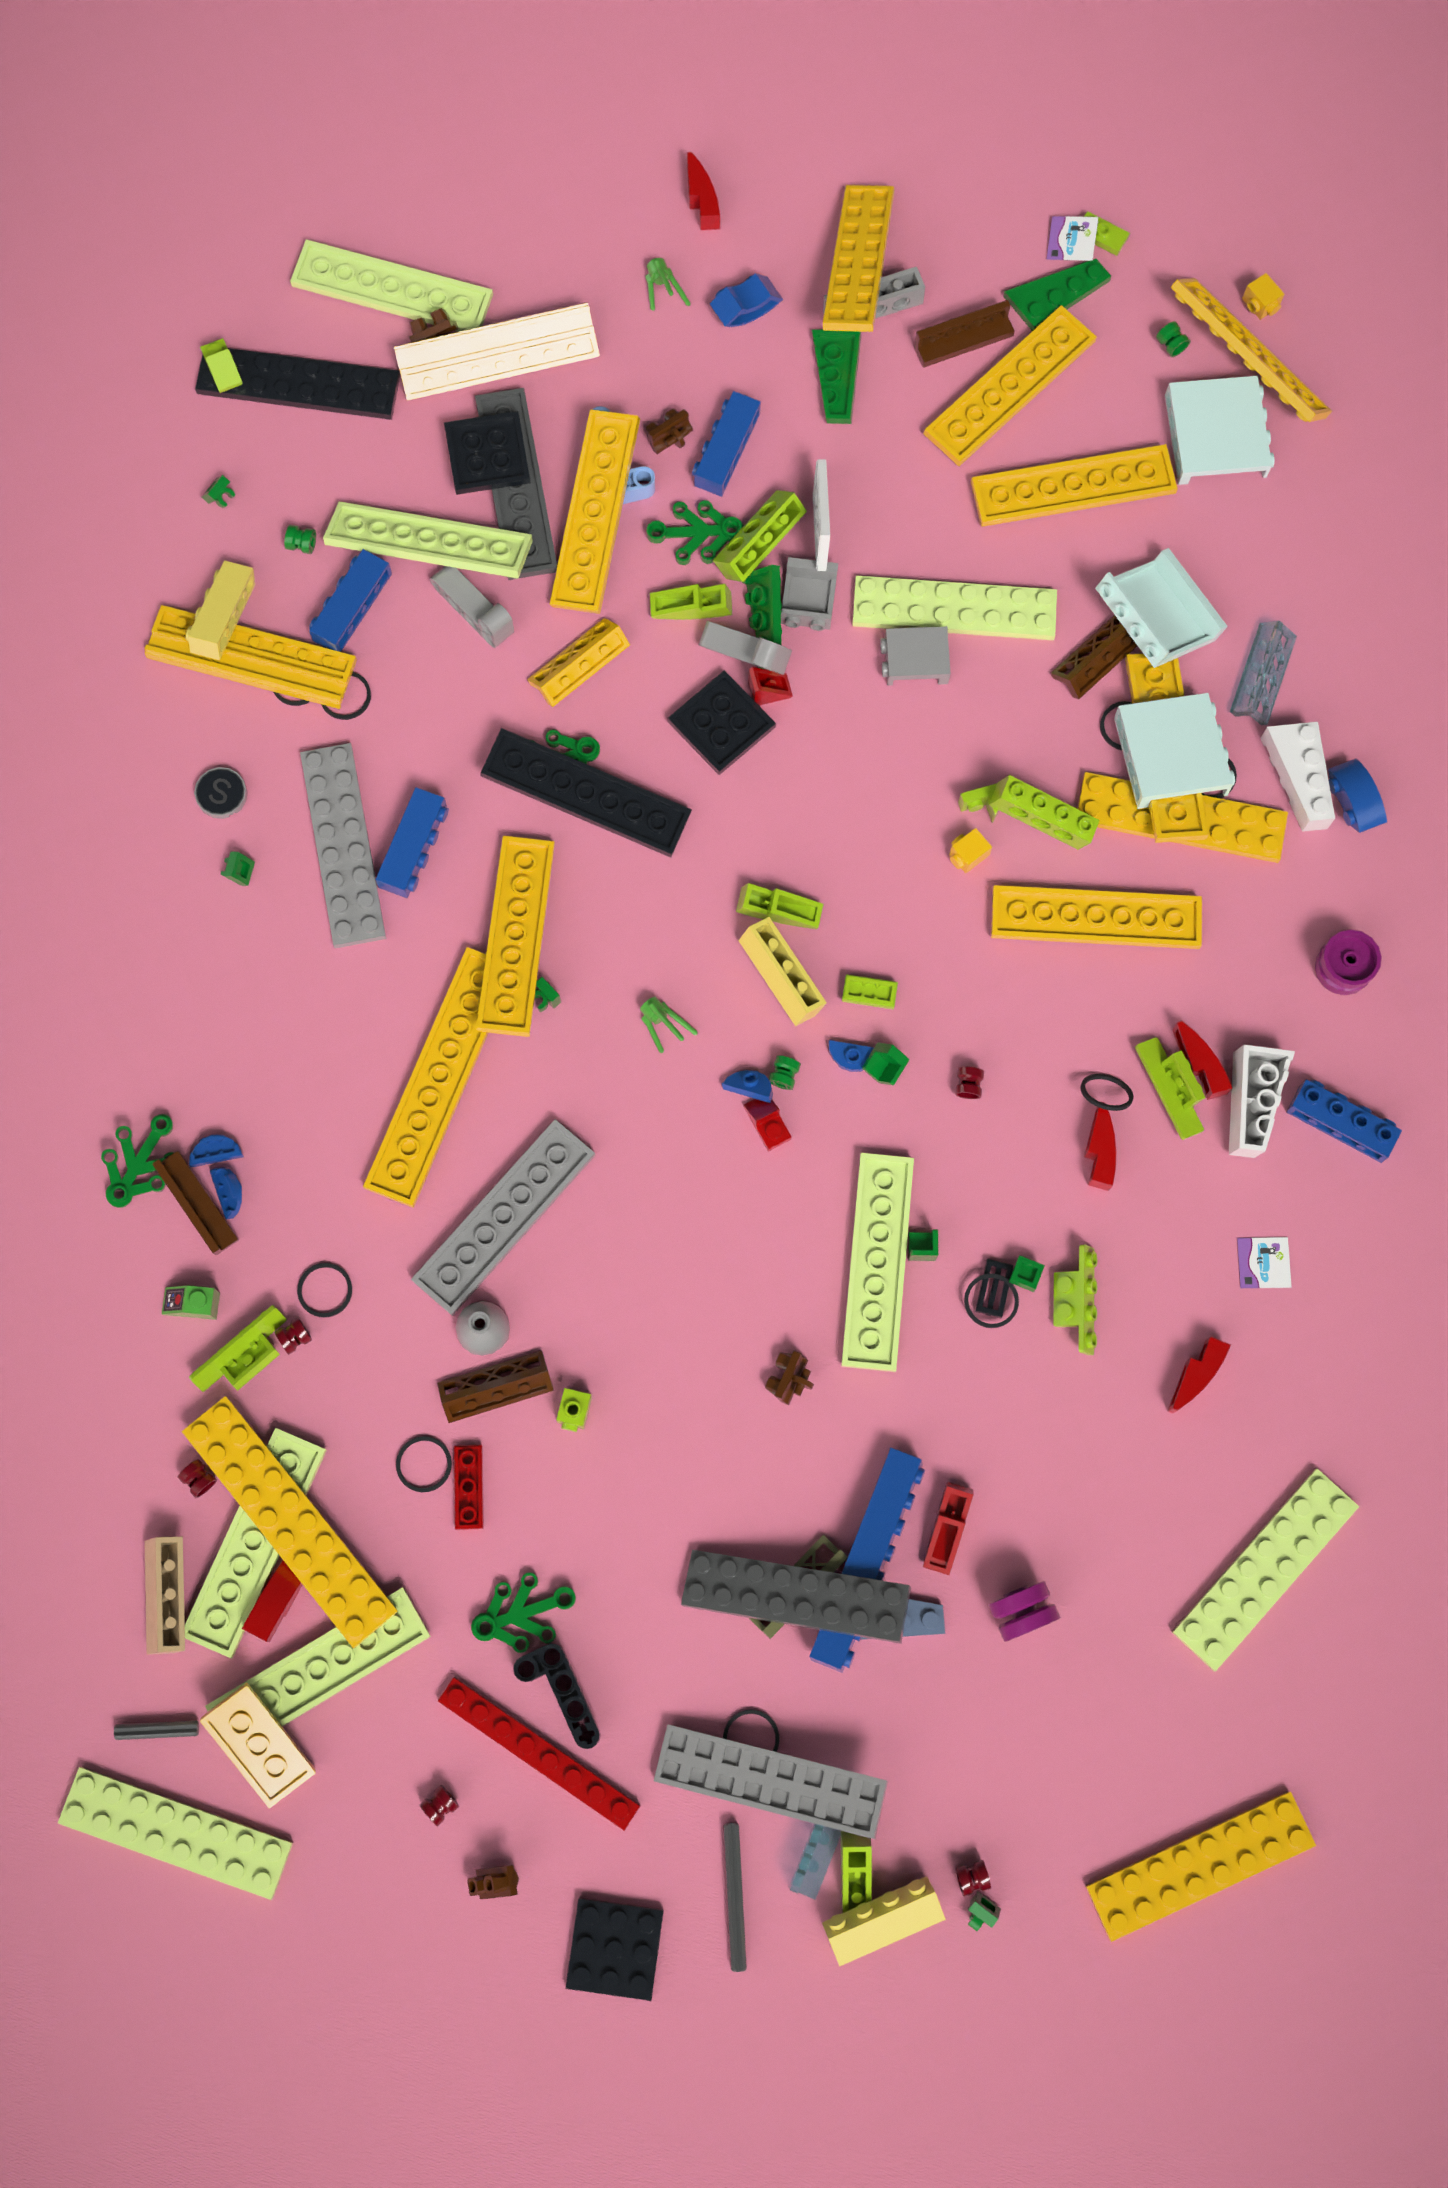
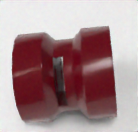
[955,1067,984,1099]
[275,1317,312,1355]
[177,1459,217,1498]
[419,1785,460,1826]
[955,1860,991,1896]

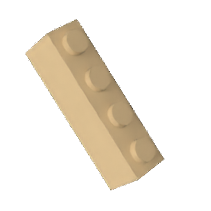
[145,1537,185,1655]

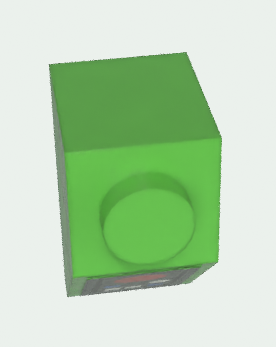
[162,1286,220,1320]

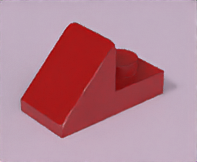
[743,1099,792,1152]

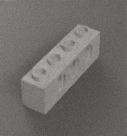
[823,266,925,319]

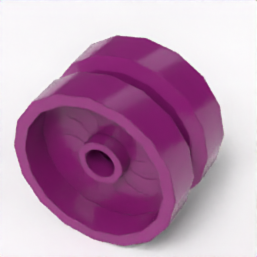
[1315,930,1382,995]
[988,1581,1061,1642]

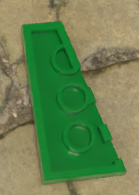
[1003,258,1111,331]
[812,329,861,424]
[742,565,782,670]

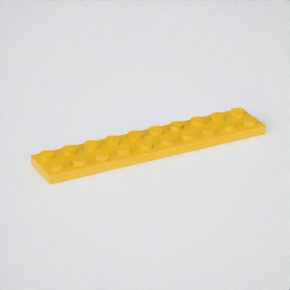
[363,947,488,1208]
[181,1396,399,1648]

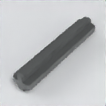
[114,1720,199,1740]

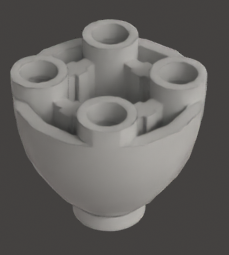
[455,1301,510,1356]

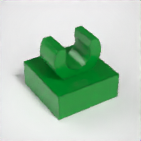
[201,475,235,508]
[221,852,255,886]
[535,977,561,1012]
[1009,1255,1045,1292]
[968,1891,1001,1931]

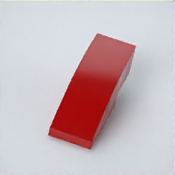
[687,152,720,230]
[1172,1021,1232,1100]
[1084,1102,1116,1191]
[1168,1337,1231,1413]
[923,1481,974,1575]
[242,1560,303,1642]

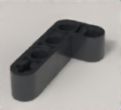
[513,1644,601,1749]

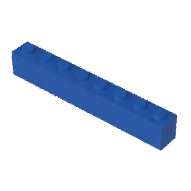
[809,1448,925,1673]

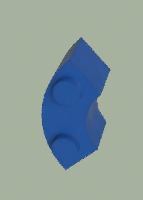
[710,273,783,327]
[1328,758,1387,833]

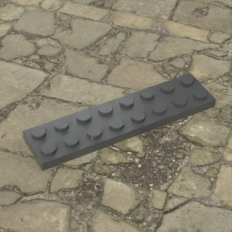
[475,388,557,580]
[681,1550,911,1644]

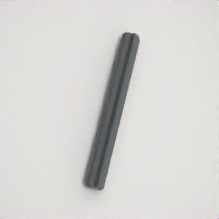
[724,1823,747,1972]

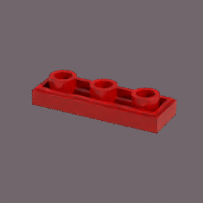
[454,1445,484,1530]

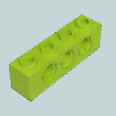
[713,490,807,582]
[989,775,1100,850]

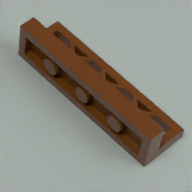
[914,300,1015,368]
[1051,615,1138,699]
[152,1151,239,1255]
[437,1350,554,1423]

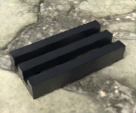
[975,1259,1014,1319]

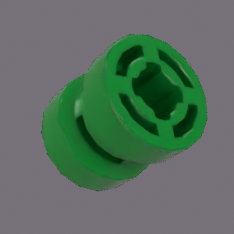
[1156,321,1191,357]
[284,524,316,554]
[769,1055,801,1090]

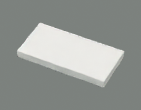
[813,459,830,571]

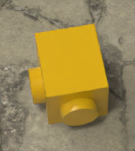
[1242,273,1285,320]
[949,828,992,874]

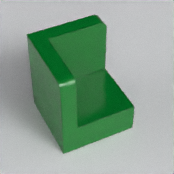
[862,1042,910,1086]
[908,1229,938,1261]

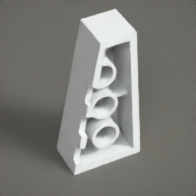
[1260,722,1335,832]
[1229,1045,1295,1158]

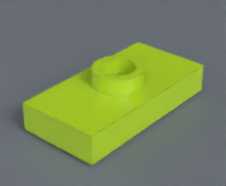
[1084,211,1130,256]
[842,974,898,1010]

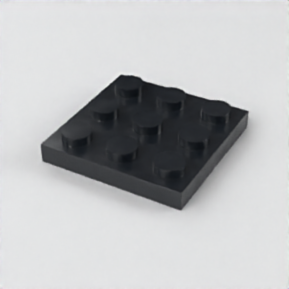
[444,411,531,495]
[668,670,776,775]
[565,1898,664,2001]

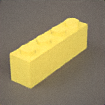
[186,560,255,660]
[738,917,827,1026]
[822,1876,946,1966]

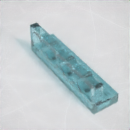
[1230,621,1297,726]
[789,1824,841,1900]

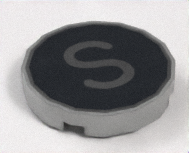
[194,767,247,819]

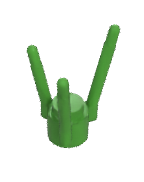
[645,258,690,311]
[640,997,698,1053]

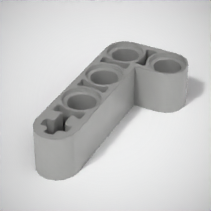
[430,566,514,648]
[699,621,792,675]

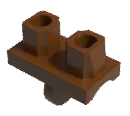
[409,308,459,342]
[645,409,693,454]
[765,1351,814,1405]
[467,1865,519,1899]

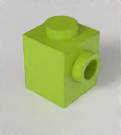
[556,1388,592,1432]

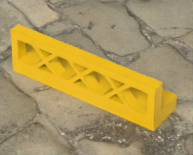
[527,618,630,707]

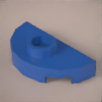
[829,1040,874,1072]
[722,1070,773,1103]
[189,1135,244,1168]
[210,1167,242,1220]

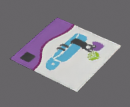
[1046,216,1098,261]
[1237,1237,1292,1288]

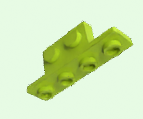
[1135,1037,1206,1140]
[1053,1244,1098,1355]
[189,1305,287,1392]

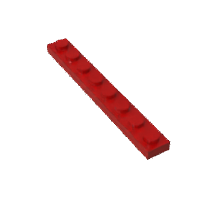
[438,1677,640,1831]

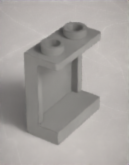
[781,557,838,631]
[880,627,951,686]

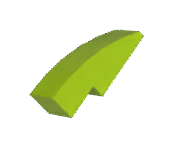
[650,584,733,620]
[736,883,824,929]

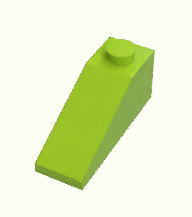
[841,1831,872,1913]

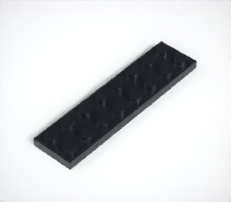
[195,348,400,420]
[480,728,692,858]

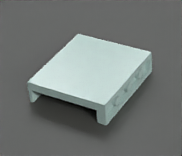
[1165,376,1274,485]
[1095,548,1228,668]
[1114,693,1235,809]

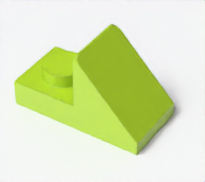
[200,338,243,393]
[958,783,999,823]

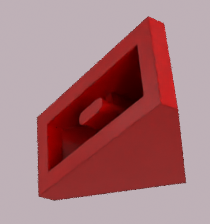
[748,667,793,706]

